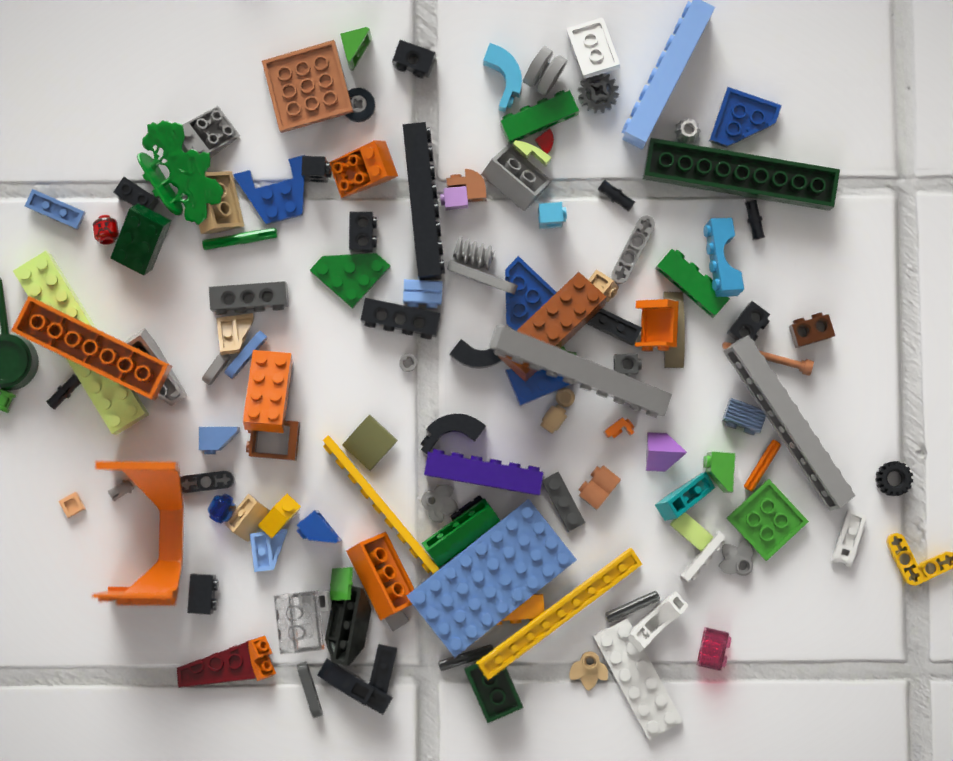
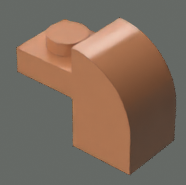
[447,169,487,202]

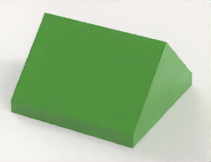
[340,27,372,71]

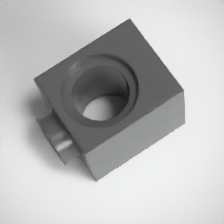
[613,354,642,375]

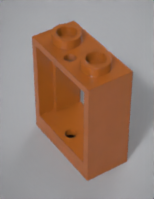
[246,421,300,461]

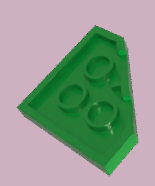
[310,253,391,309]

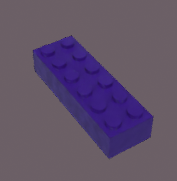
[424,449,544,495]

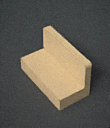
[225,494,270,542]

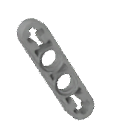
[611,216,655,284]
[447,260,518,295]

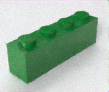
[500,90,579,145]
[655,249,730,318]
[422,498,501,567]

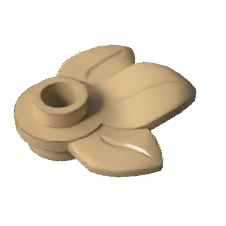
[569,651,608,691]

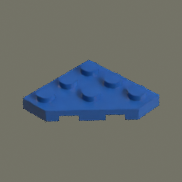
[709,87,782,147]
[505,256,557,331]

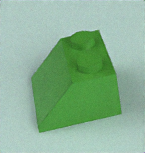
[703,452,735,493]

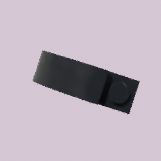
[449,339,502,369]
[420,414,486,455]

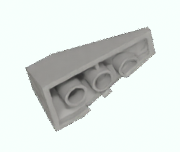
[124,328,187,406]

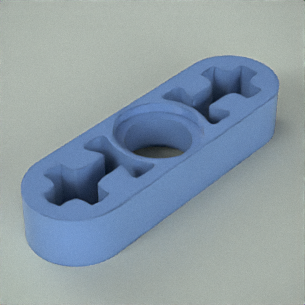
[224,331,268,379]

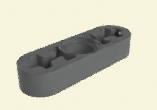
[297,661,323,718]

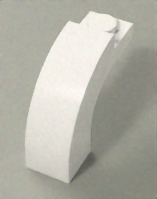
[627,591,688,652]

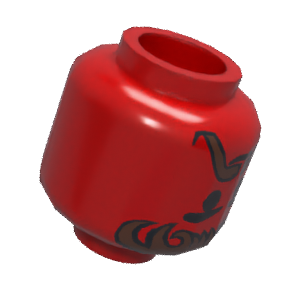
[93,215,119,245]

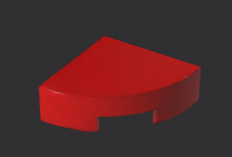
[535,128,554,154]

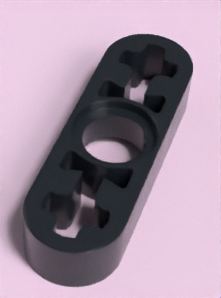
[181,471,234,493]

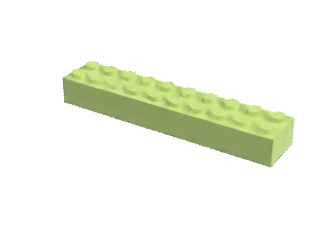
[13,251,149,435]

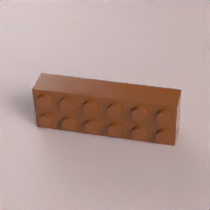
[498,272,607,382]

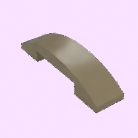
[663,292,685,368]

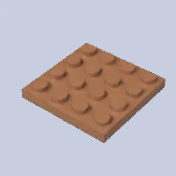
[262,40,354,133]

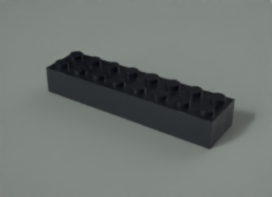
[402,122,445,280]

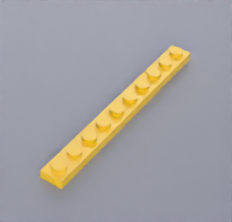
[323,435,440,574]
[476,548,642,680]

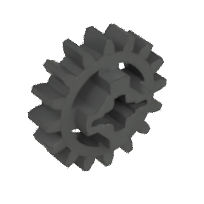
[578,73,619,114]

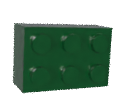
[110,203,172,276]
[464,661,523,724]

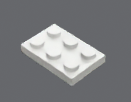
[567,18,620,79]

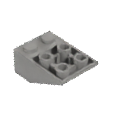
[182,106,240,158]

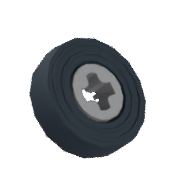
[345,88,375,122]

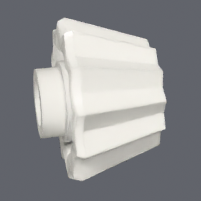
[674,118,701,144]

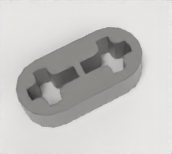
[202,353,231,385]

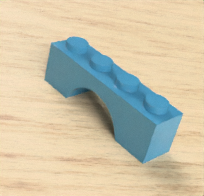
[703,218,744,297]

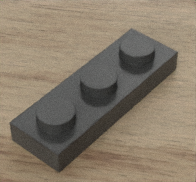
[542,472,585,532]

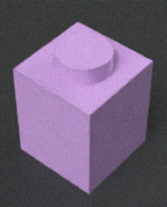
[440,186,468,210]

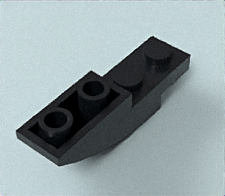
[317,658,393,715]

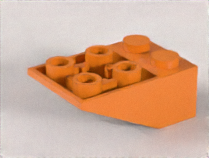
[330,140,398,198]

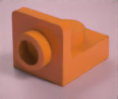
[603,417,635,438]

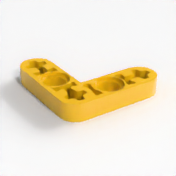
[886,533,953,586]

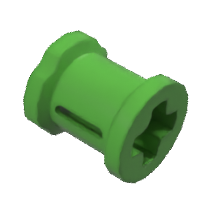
[0,389,17,413]

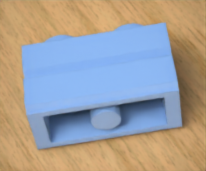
[403,279,443,309]

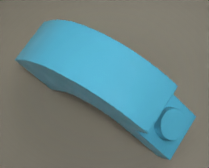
[483,43,522,113]

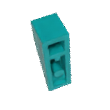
[655,471,716,521]

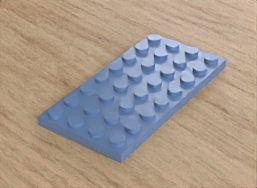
[407,499,577,658]

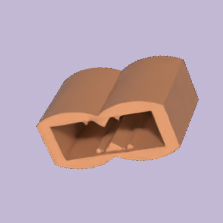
[578,465,621,510]

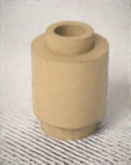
[540,404,567,434]

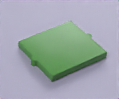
[330,567,353,601]

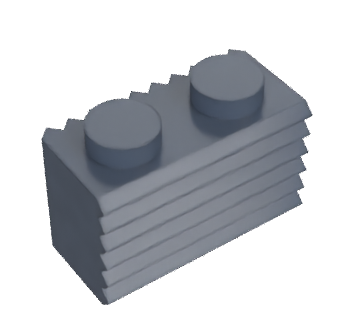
[722,398,766,435]

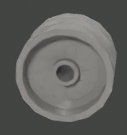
[523,46,567,96]

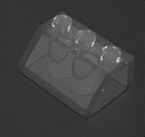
[274,591,325,654]

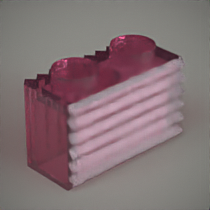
[696,627,731,671]

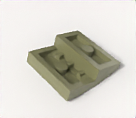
[342,415,398,471]

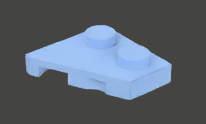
[250,529,287,572]

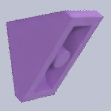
[646,432,687,472]

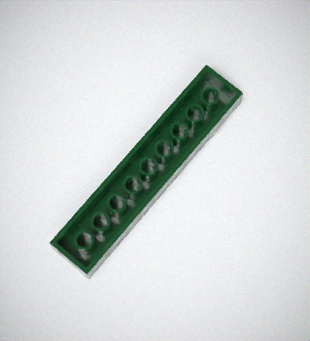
[643,138,840,211]

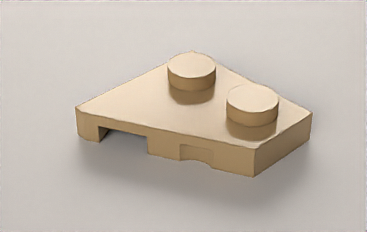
[216,313,254,355]

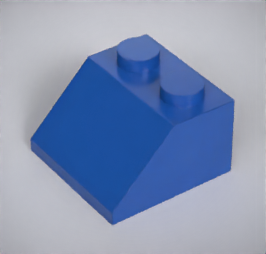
[297,510,342,543]

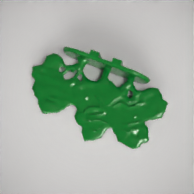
[137,120,224,225]

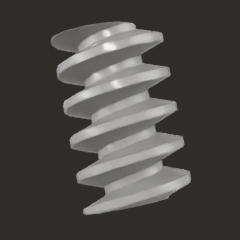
[453,237,495,270]

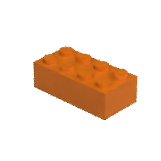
[243,350,293,433]

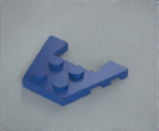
[233,155,305,225]

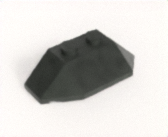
[325,586,371,666]

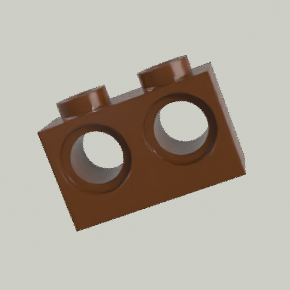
[789,312,835,348]

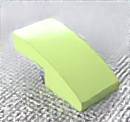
[513,140,551,167]
[670,513,713,551]

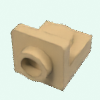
[589,269,619,302]

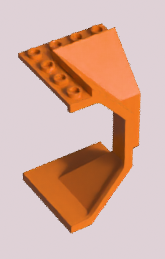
[92,461,184,606]

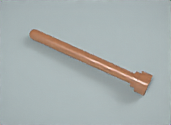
[722,342,814,376]

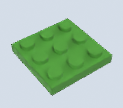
[726,479,809,561]

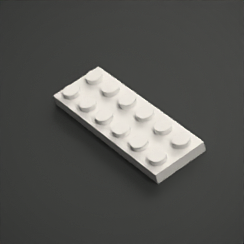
[593,618,683,740]

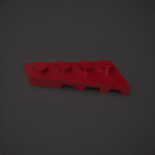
[177,640,257,688]

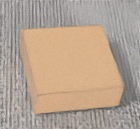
[58,492,86,518]

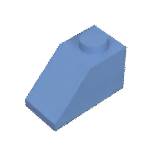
[199,427,240,454]

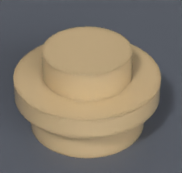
[556,388,575,407]

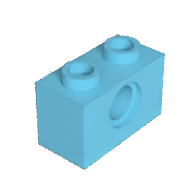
[538,202,567,229]

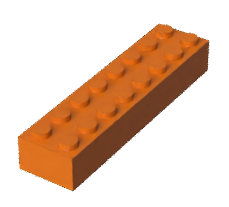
[11,296,173,401]

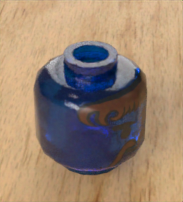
[207,493,236,524]

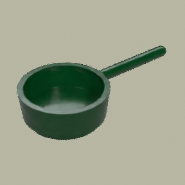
[0,278,39,391]

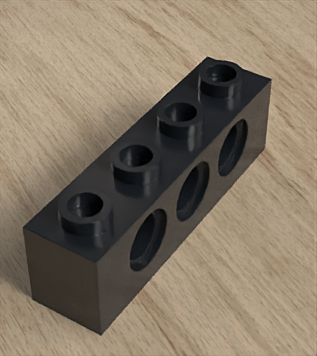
[361,298,441,340]

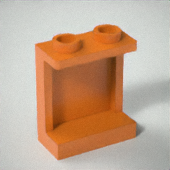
[635,299,679,351]

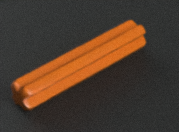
[744,440,781,491]

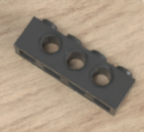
[209,281,289,315]

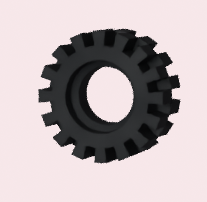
[875,461,914,496]

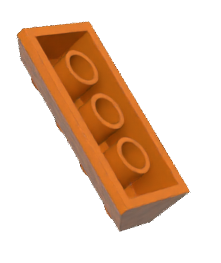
[346,532,414,621]

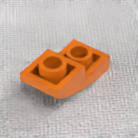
[248,636,276,681]

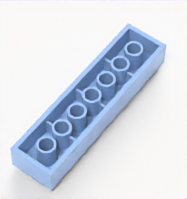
[621,0,715,150]

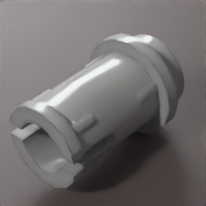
[108,479,134,501]

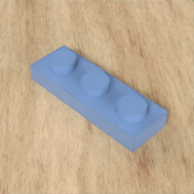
[25,189,86,230]

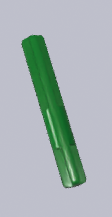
[202,228,278,250]

